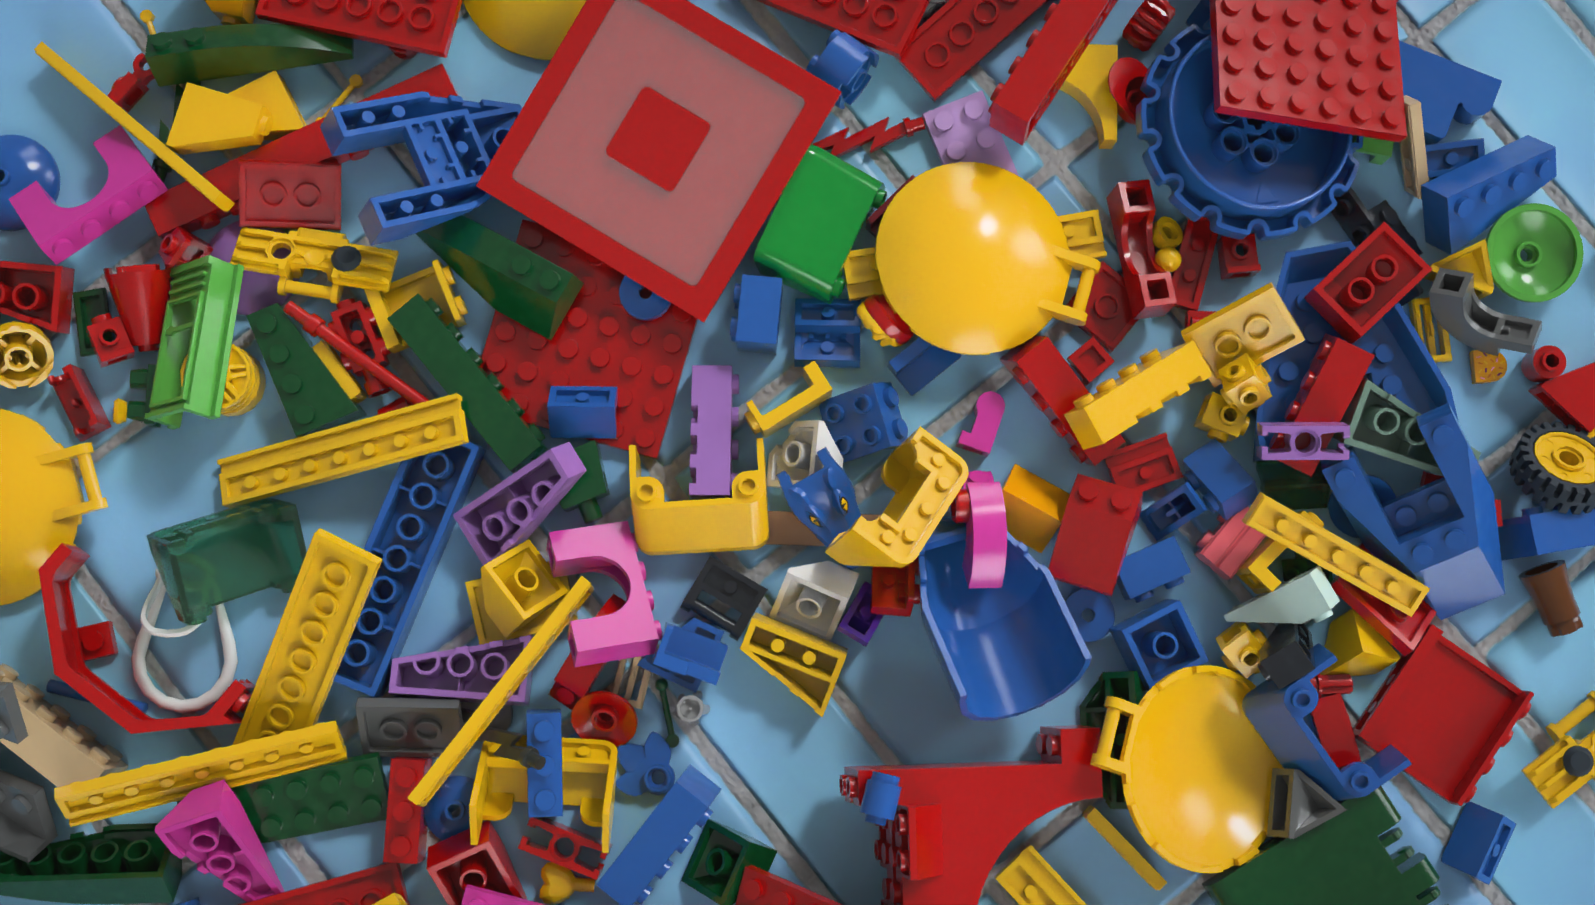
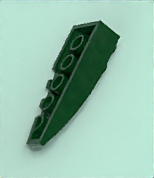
[145,24,354,87]
[415,215,584,340]
[0,823,182,905]

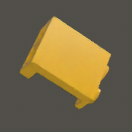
[364,259,468,354]
[744,361,833,439]
[1236,510,1324,594]

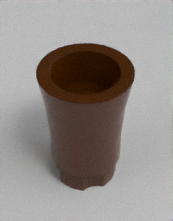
[1518,560,1583,637]

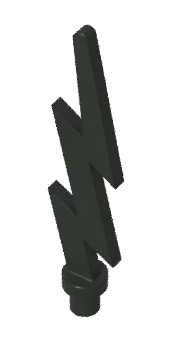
[461,708,546,770]

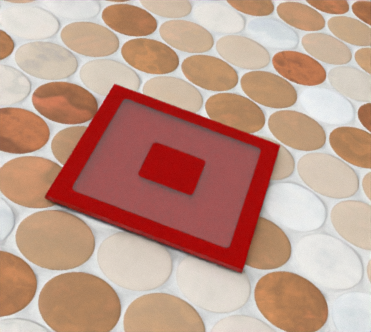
[476,0,842,323]

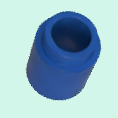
[860,771,902,826]

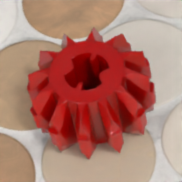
[1122,0,1175,52]

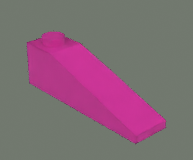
[155,780,284,902]

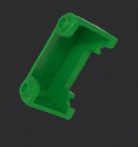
[753,144,887,305]

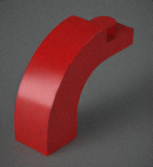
[548,593,626,710]

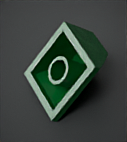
[681,819,777,905]

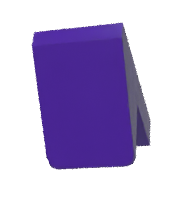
[837,581,884,647]

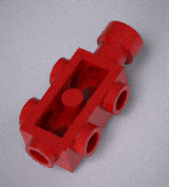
[328,298,392,398]

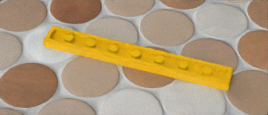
[34,41,235,212]
[407,576,594,807]

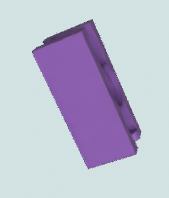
[1256,422,1350,460]

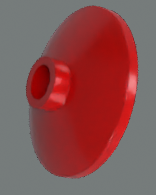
[571,691,638,747]

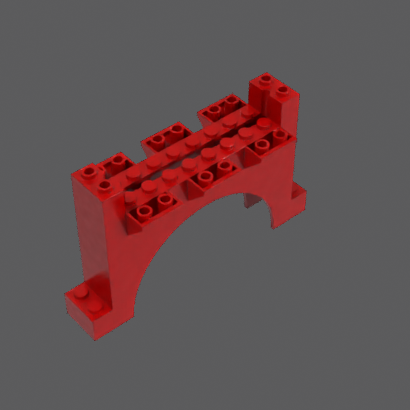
[839,725,1103,905]

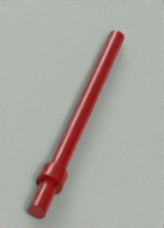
[283,301,430,405]

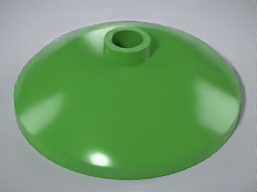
[1486,203,1584,303]

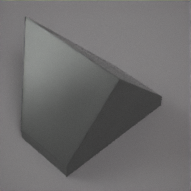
[1267,768,1346,839]

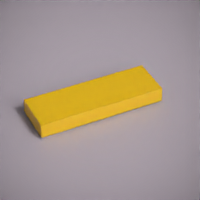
[1082,805,1168,891]

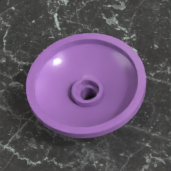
[209,221,299,316]

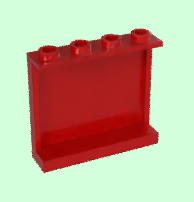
[1353,624,1534,806]

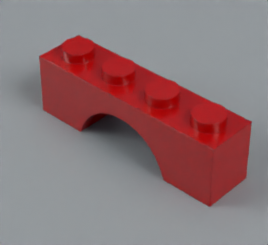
[1106,179,1177,320]

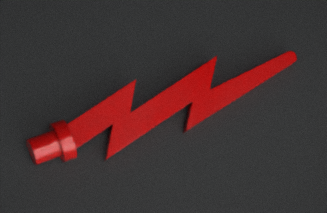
[813,117,925,158]

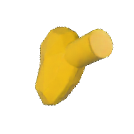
[539,862,595,905]

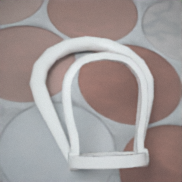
[131,553,238,713]

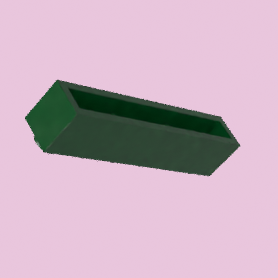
[387,294,548,473]

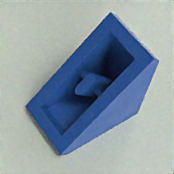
[1139,482,1207,541]

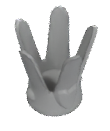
[676,691,710,726]

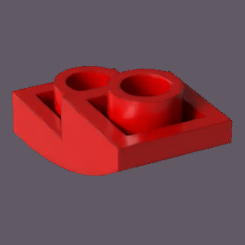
[1310,693,1361,769]

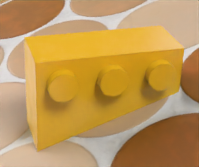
[740,612,848,717]

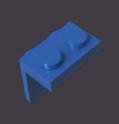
[819,382,908,463]

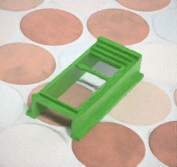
[144,255,244,430]

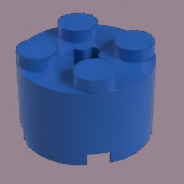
[806,29,879,109]

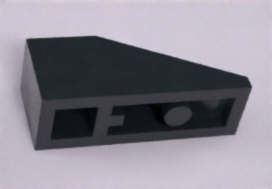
[1258,623,1316,690]

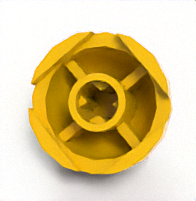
[0,321,54,389]

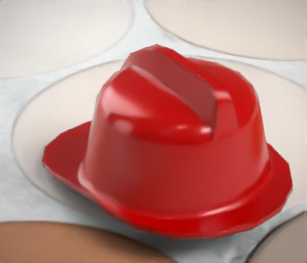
[1108,57,1148,125]

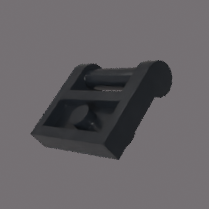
[680,556,768,641]

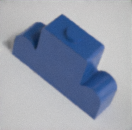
[1399,41,1502,145]

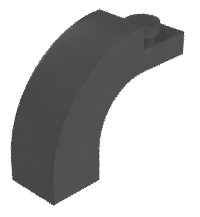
[1429,268,1542,356]

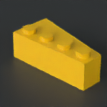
[1064,340,1212,450]

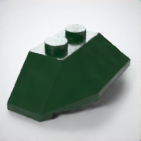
[1079,671,1147,809]

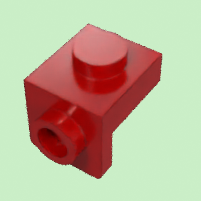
[158,226,213,268]

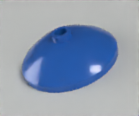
[0,135,60,231]

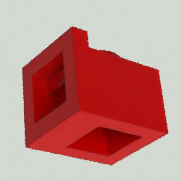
[1216,233,1261,280]
[86,313,135,368]

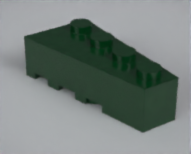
[246,303,367,437]

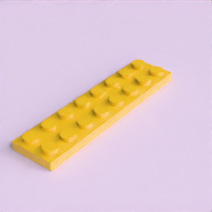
[233,528,383,745]

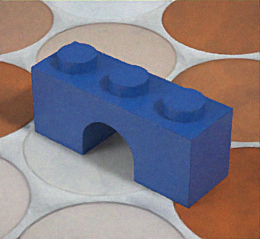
[526,708,563,818]

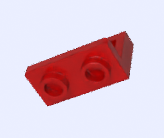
[870,557,920,617]

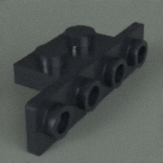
[1331,186,1423,306]

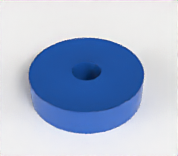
[619,276,671,321]
[1064,589,1115,642]

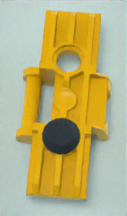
[230,227,399,304]
[1521,690,1595,809]

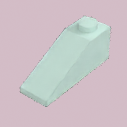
[1223,565,1340,624]

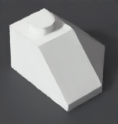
[767,420,844,488]

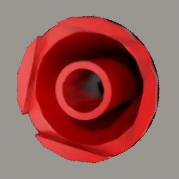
[103,263,172,352]

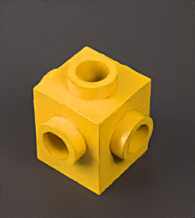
[1218,353,1273,415]
[1193,392,1250,443]
[1215,622,1268,679]

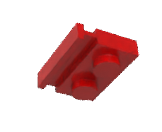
[1104,432,1183,492]

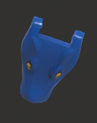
[776,447,861,570]

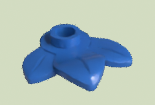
[616,731,675,796]

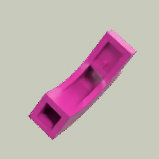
[961,470,1007,589]

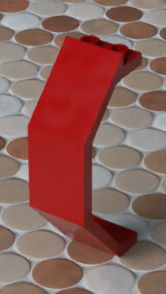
[38,543,255,734]

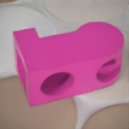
[956,391,1005,457]

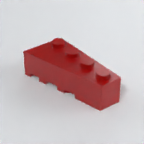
[0,261,75,334]
[1269,334,1375,477]
[999,335,1126,466]

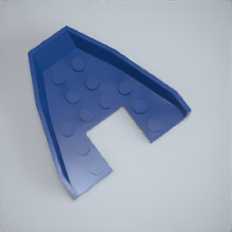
[1253,240,1458,462]

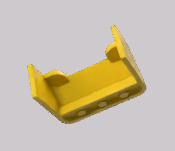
[629,437,769,556]
[469,735,618,853]

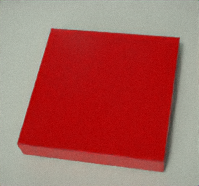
[1066,260,1139,353]

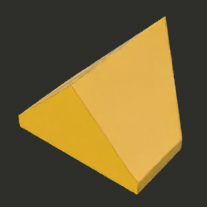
[1424,239,1494,300]
[1320,608,1401,677]

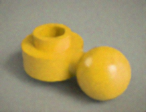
[1153,216,1183,273]

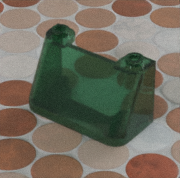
[146,498,307,625]

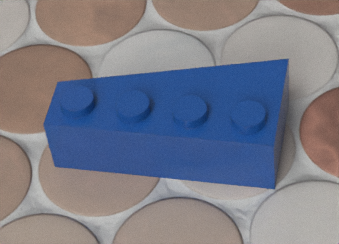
[1421,135,1557,255]

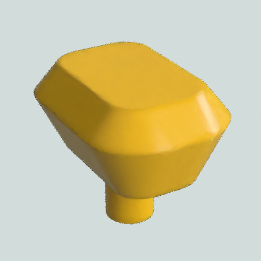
[113,398,127,424]

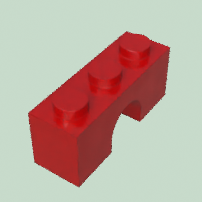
[383,757,433,864]

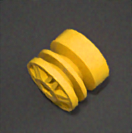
[180,344,266,417]

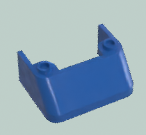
[1242,643,1412,802]

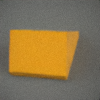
[1002,464,1070,553]

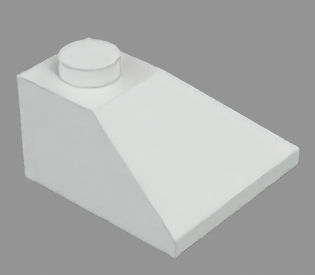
[769,561,859,641]

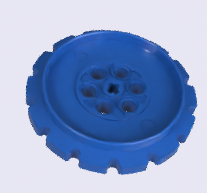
[1136,18,1363,241]

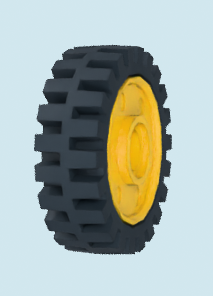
[1509,422,1595,514]

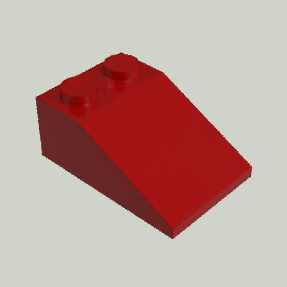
[1304,222,1432,344]
[1048,473,1143,597]
[426,820,528,905]

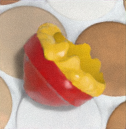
[856,293,914,347]

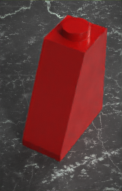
[1528,362,1595,433]

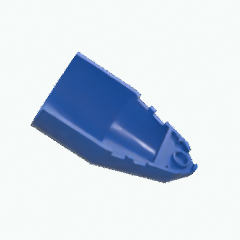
[918,506,1092,721]

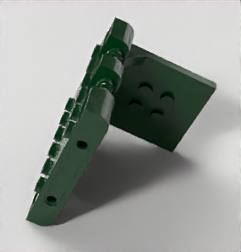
[1202,786,1449,905]

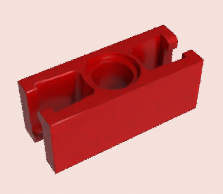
[518,817,613,880]

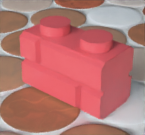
[1194,506,1266,580]

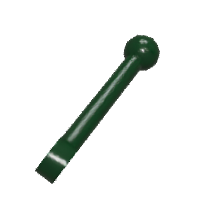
[655,678,679,748]

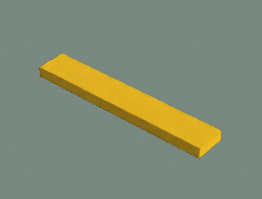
[1242,492,1430,617]

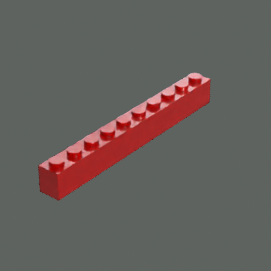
[145,63,459,239]

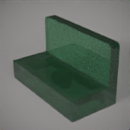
[1256,460,1330,510]

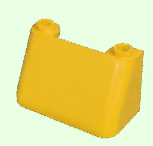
[825,426,969,568]

